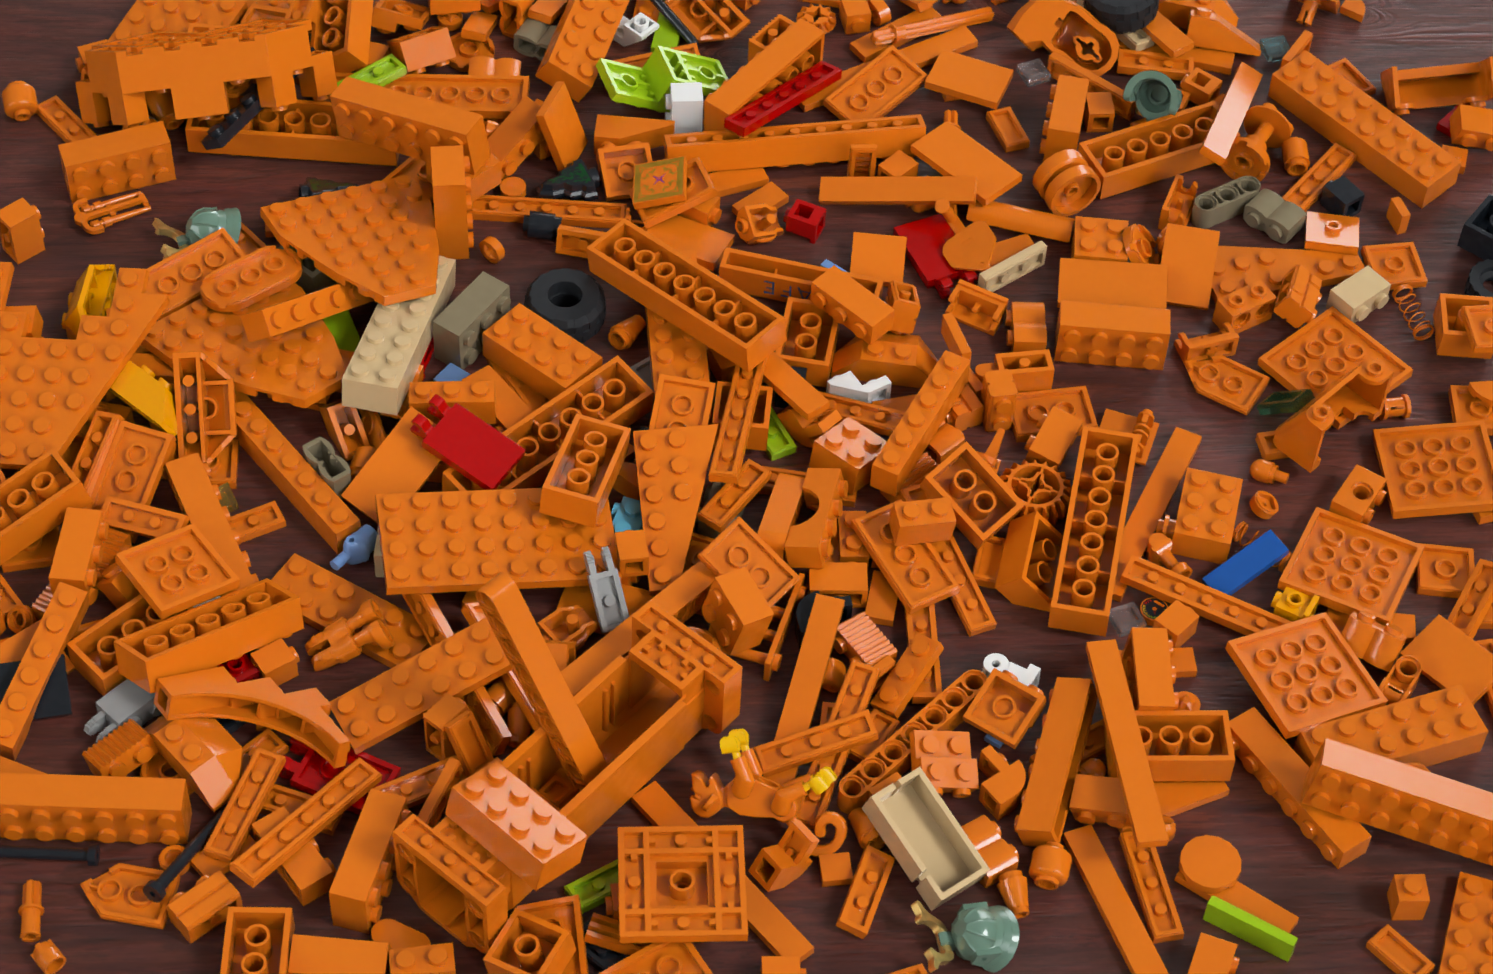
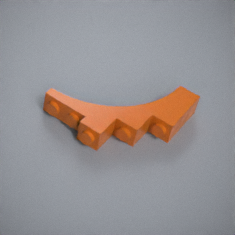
[154,666,350,768]

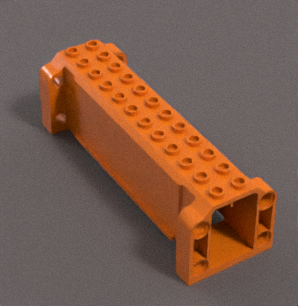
[392,600,743,954]

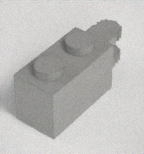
[84,679,162,743]

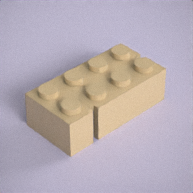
[862,767,990,911]

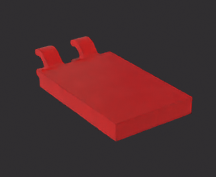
[893,214,978,299]
[410,394,526,490]
[279,737,401,816]

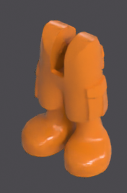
[304,598,395,672]

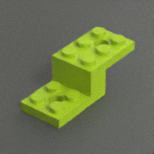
[595,45,728,113]

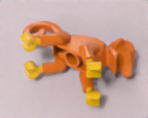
[689,729,848,857]

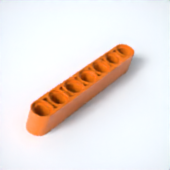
[837,669,987,814]

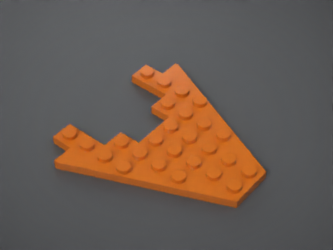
[0,262,170,470]

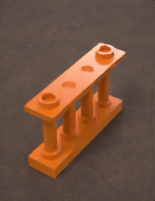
[708,573,808,682]

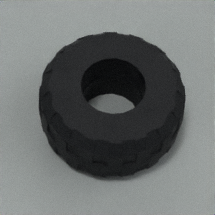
[1083,0,1159,34]
[524,268,606,343]

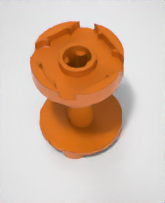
[1221,103,1294,181]

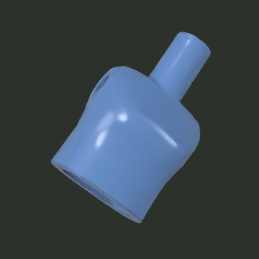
[330,524,378,571]

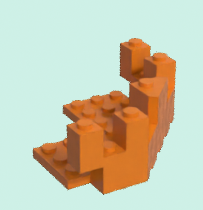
[75,19,337,129]

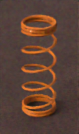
[1392,284,1434,341]
[1232,521,1293,573]

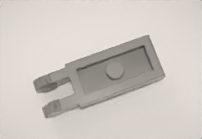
[583,546,629,633]

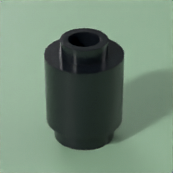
[523,211,562,240]

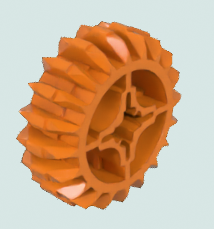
[1000,459,1072,526]

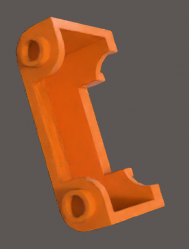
[1273,360,1394,473]

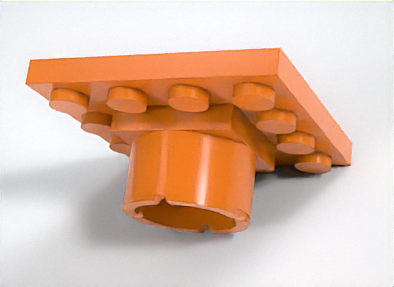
[617,825,748,943]

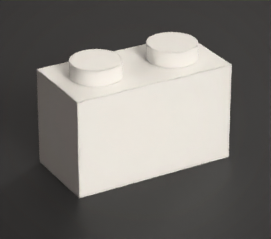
[665,82,703,134]

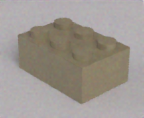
[432,271,511,370]

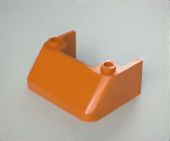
[1380,56,1493,116]

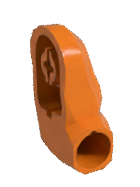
[1007,0,1119,76]

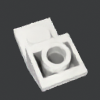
[613,12,659,47]
[826,371,892,403]

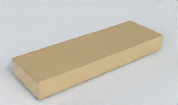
[977,240,1047,292]

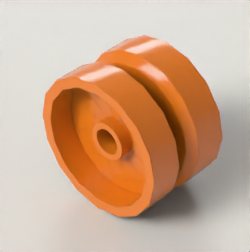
[1032,149,1101,217]

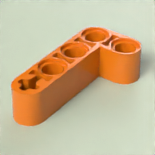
[758,472,805,563]

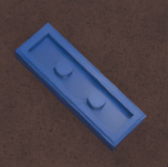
[1202,529,1289,596]

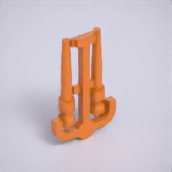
[73,191,151,235]

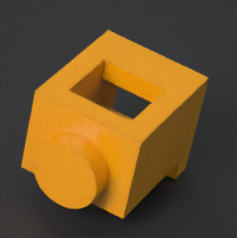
[1271,586,1320,622]

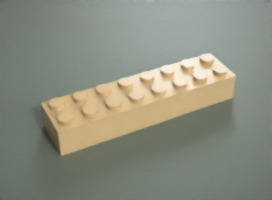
[342,256,456,415]

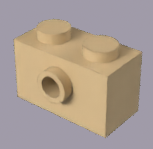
[1326,266,1391,323]

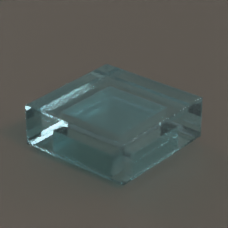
[1260,35,1290,63]

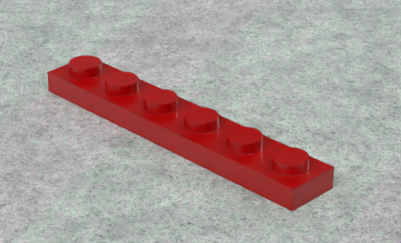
[724,61,842,137]

